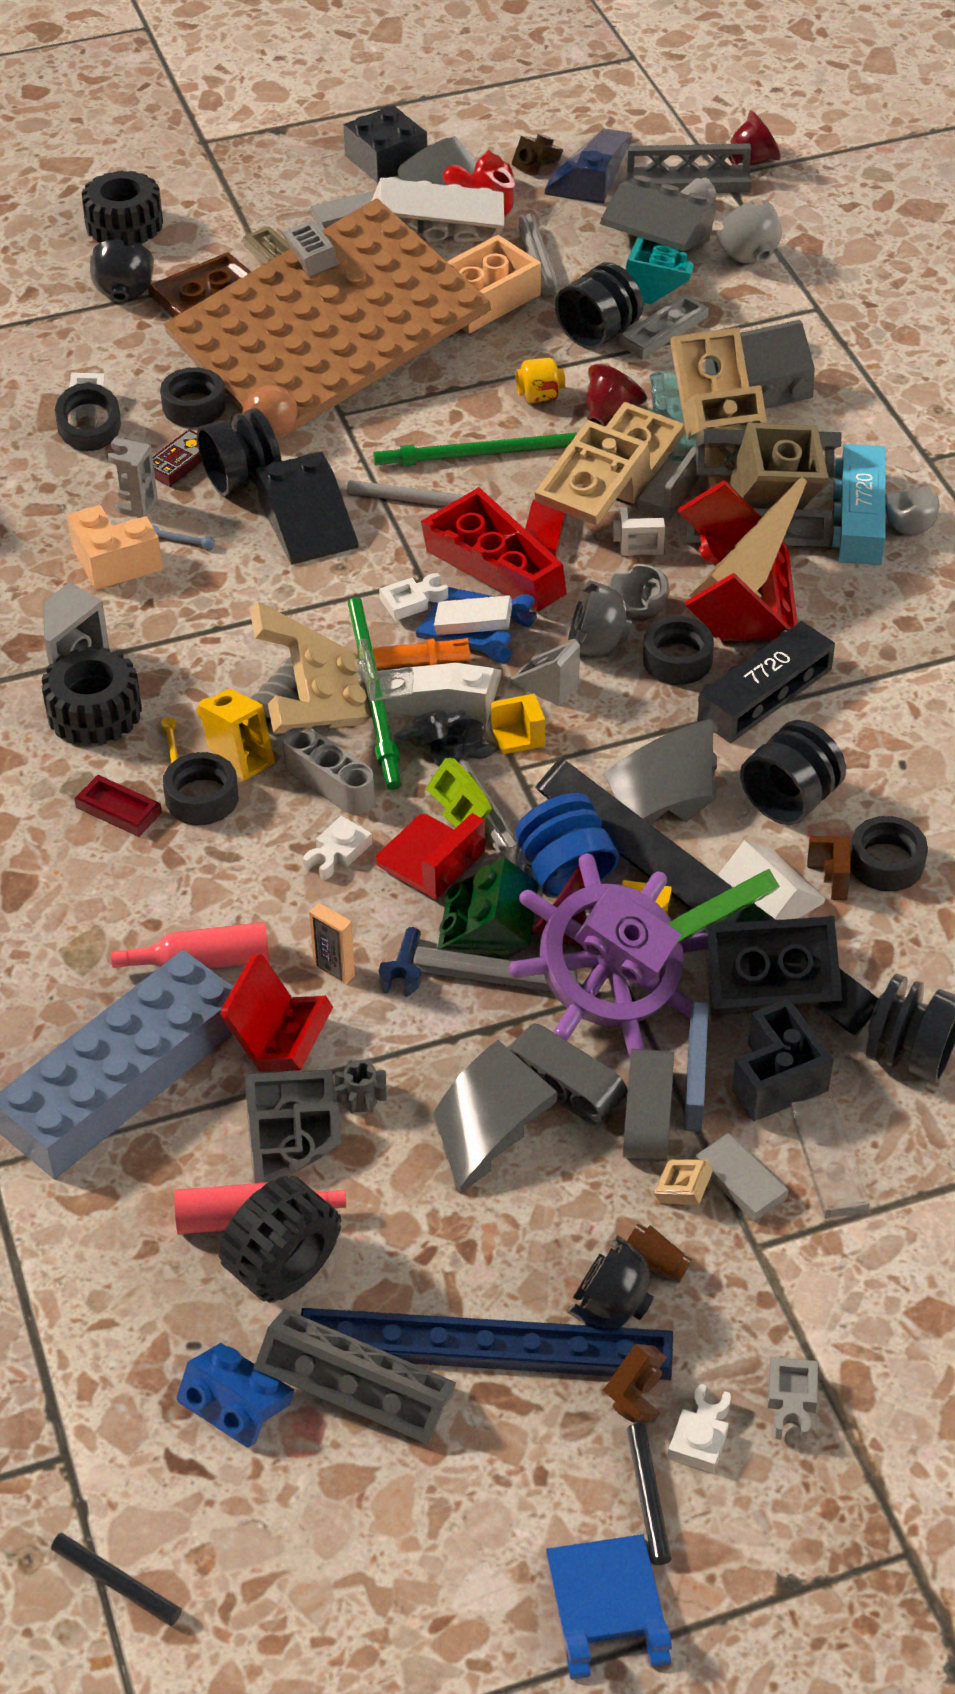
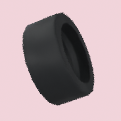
[160,367,226,427]
[54,382,121,451]
[643,616,714,684]
[163,752,239,825]
[850,816,928,891]

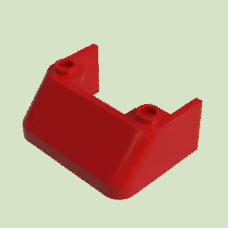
[678,480,797,642]

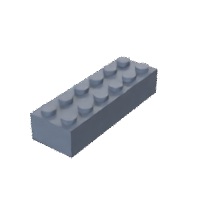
[0,949,233,1180]

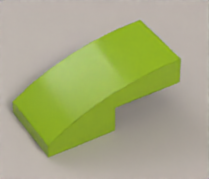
[425,758,492,828]

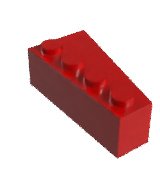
[421,487,567,612]

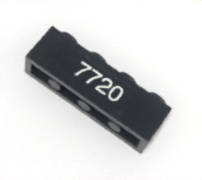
[697,621,835,744]

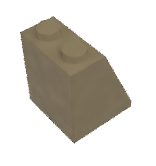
[729,423,829,510]

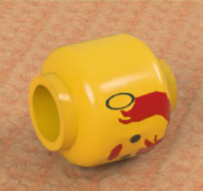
[515,357,565,403]

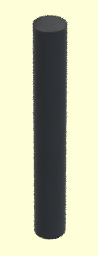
[627,1423,672,1565]
[51,1533,182,1626]

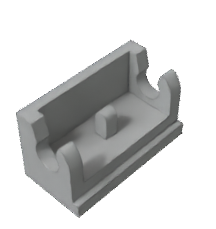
[108,437,158,518]

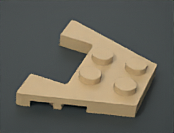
[250,602,372,734]

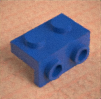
[177,1343,294,1448]

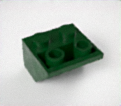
[437,857,539,959]

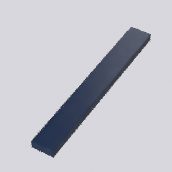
[301,1308,673,1380]

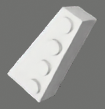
[372,177,504,242]

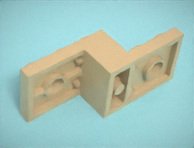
[670,327,768,491]
[534,402,685,526]

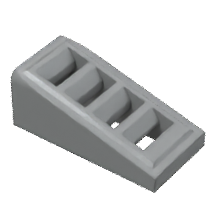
[283,220,338,277]

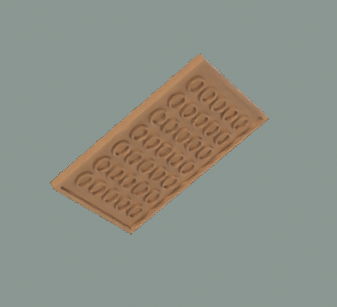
[164,198,491,441]

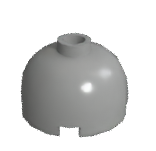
[716,200,782,263]

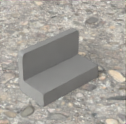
[637,447,698,520]

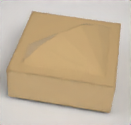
[654,1159,713,1204]

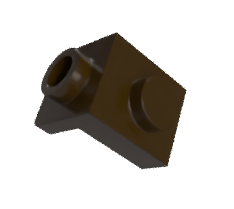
[512,134,564,175]

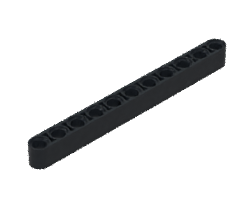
[535,757,878,1037]

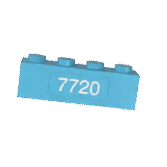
[832,444,885,565]

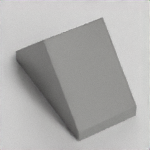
[510,640,580,706]

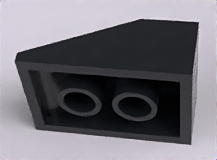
[256,451,359,565]
[704,916,842,1016]

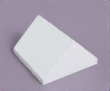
[718,840,825,920]

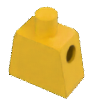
[196,689,275,781]

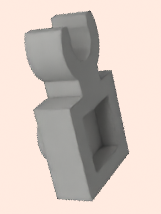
[768,1357,818,1442]

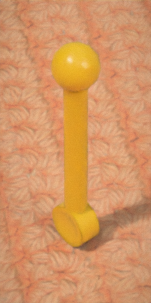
[161,717,178,763]

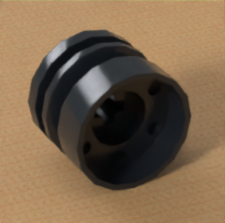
[555,262,643,350]
[197,408,282,496]
[740,720,847,826]
[865,974,955,1083]

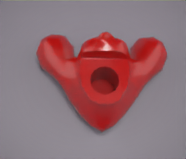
[442,150,515,216]

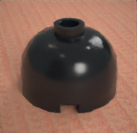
[90,239,154,302]
[567,1234,654,1329]

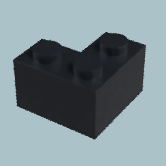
[732,998,834,1122]

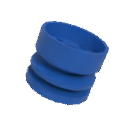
[514,793,620,899]

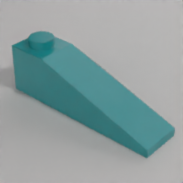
[625,237,694,306]

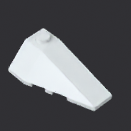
[377,663,502,727]

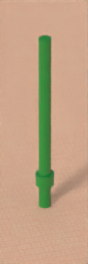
[373,433,577,466]
[347,597,402,790]

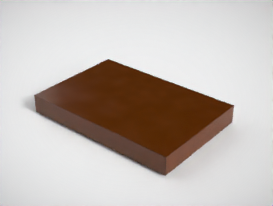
[148,252,251,317]

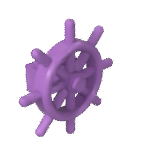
[508,853,705,1057]

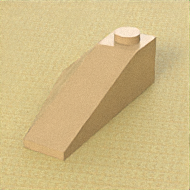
[689,477,807,598]

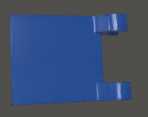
[416,587,537,664]
[546,1534,672,1680]

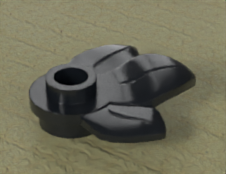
[393,710,466,745]
[428,718,498,767]

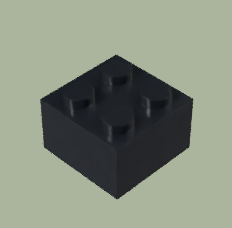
[343,105,428,183]

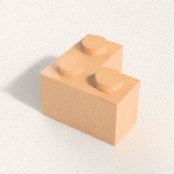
[67,505,163,590]

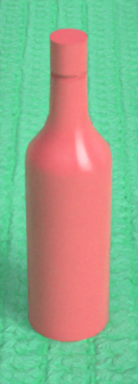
[111,922,270,969]
[174,1182,346,1235]

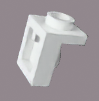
[612,507,665,556]

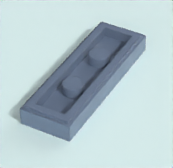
[684,1002,709,1132]

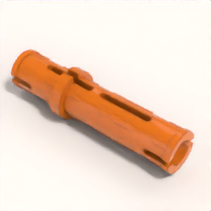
[357,638,470,670]

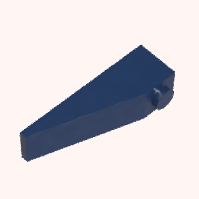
[545,128,632,204]

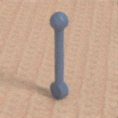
[152,525,215,550]

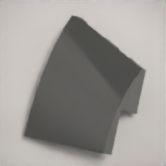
[398,136,477,185]
[604,719,718,824]
[433,1040,557,1193]
[245,1069,341,1183]

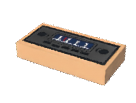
[309,903,355,985]

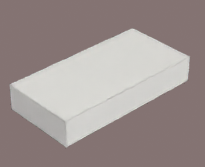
[434,595,512,635]

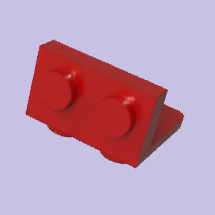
[376,813,486,900]
[221,954,333,1072]

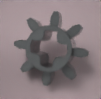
[335,1060,387,1113]

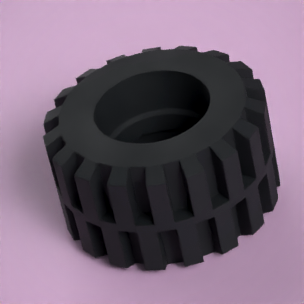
[81,170,163,246]
[41,647,142,746]
[219,1175,342,1303]

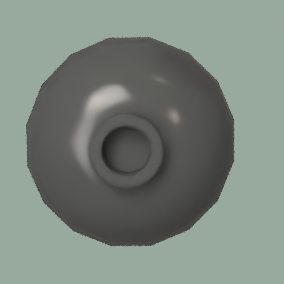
[568,581,632,657]

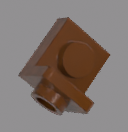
[807,836,850,900]
[603,1344,667,1423]

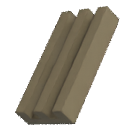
[243,226,291,264]

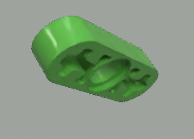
[668,869,780,944]

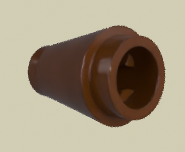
[627,1223,692,1283]

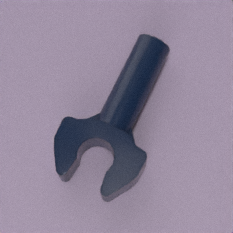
[379,927,421,997]

